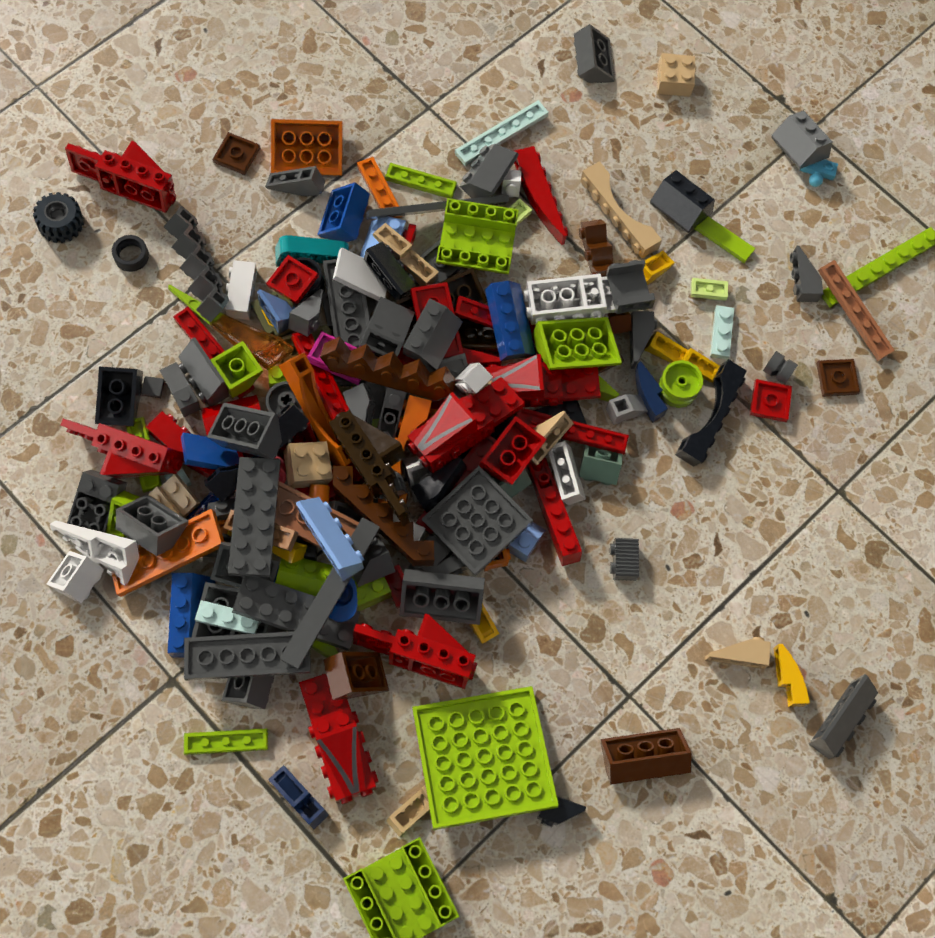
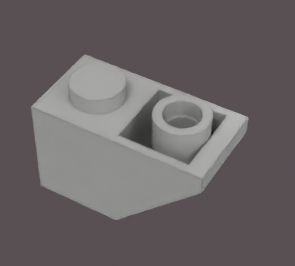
[606,394,648,425]

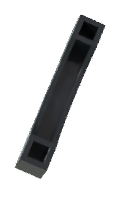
[675,359,747,467]
[204,401,310,502]

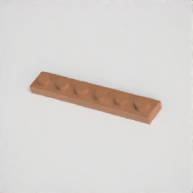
[818,260,895,361]

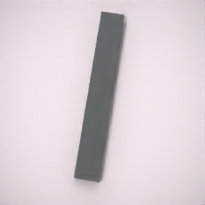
[366,194,509,220]
[280,518,380,670]

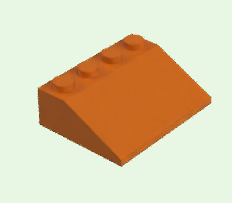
[271,119,343,176]

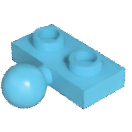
[800,159,838,187]

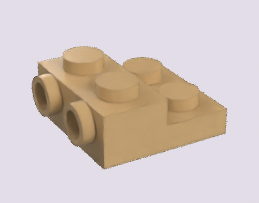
[148,474,201,518]

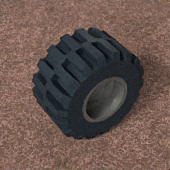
[33,192,84,243]

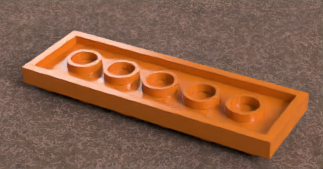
[112,509,224,597]

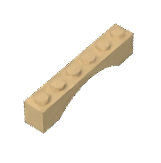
[580,161,662,259]

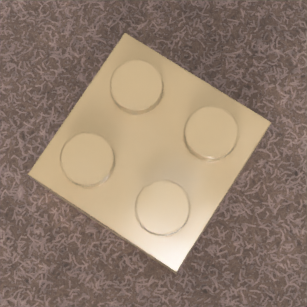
[657,53,695,97]
[283,441,333,488]

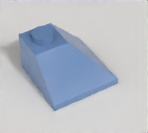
[257,289,295,334]

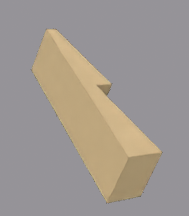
[373,223,439,286]
[386,785,430,837]

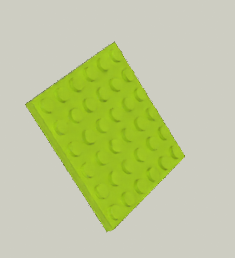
[412,686,559,831]

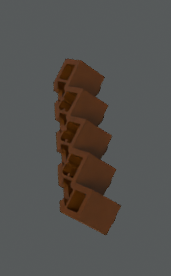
[579,219,632,334]
[320,337,456,400]
[333,466,434,567]

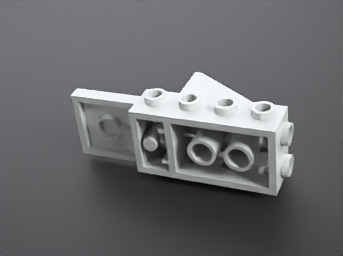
[523,274,616,325]

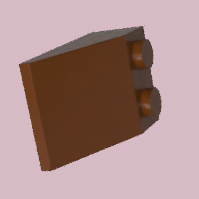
[323,652,390,700]

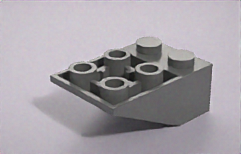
[359,297,415,357]
[67,470,127,533]

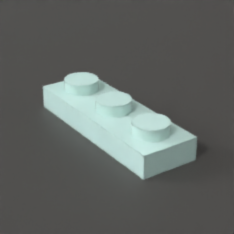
[710,305,734,360]
[195,600,259,634]

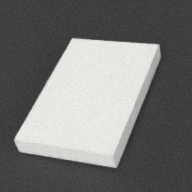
[333,248,387,301]

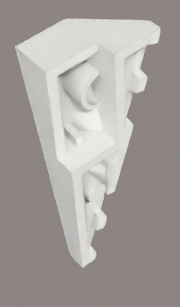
[50,521,139,585]

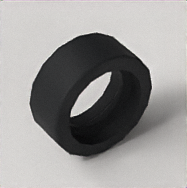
[112,235,149,272]

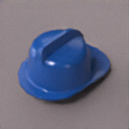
[329,578,357,622]

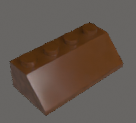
[601,728,692,784]

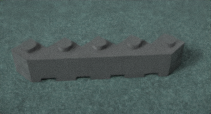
[164,206,229,322]

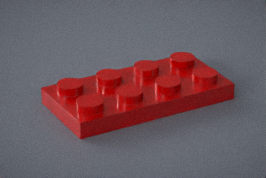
[410,282,463,359]

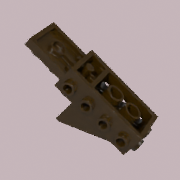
[329,410,410,526]

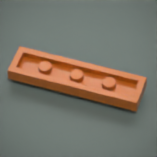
[357,157,402,218]

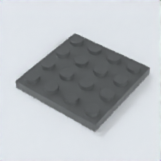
[422,466,533,576]

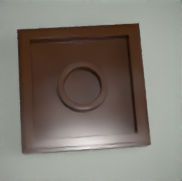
[212,132,260,175]
[816,359,860,397]

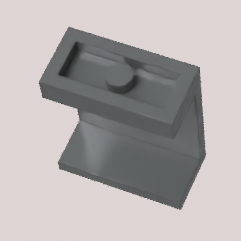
[606,260,655,314]

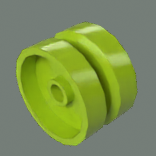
[658,360,703,408]

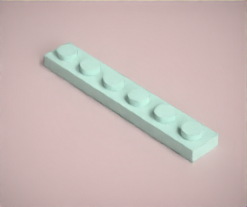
[455,100,549,166]

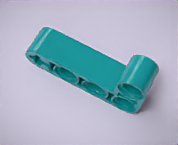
[275,235,349,267]

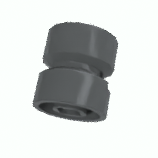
[763,351,798,385]

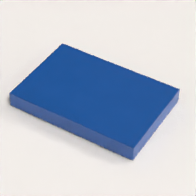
[181,432,240,470]

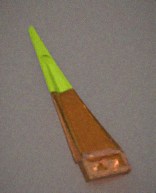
[168,285,294,370]

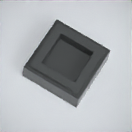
[141,376,165,399]

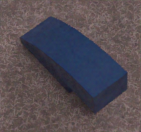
[635,362,668,423]
[268,765,329,830]

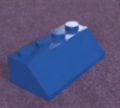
[485,281,536,361]
[168,573,216,658]

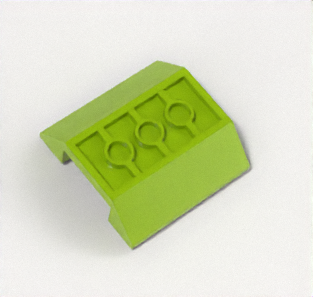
[436,198,519,275]
[343,837,459,938]

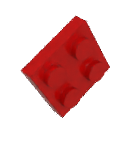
[266,255,319,305]
[750,379,792,422]

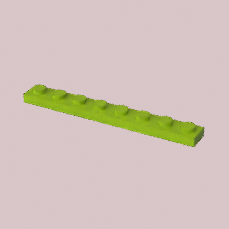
[822,227,935,308]

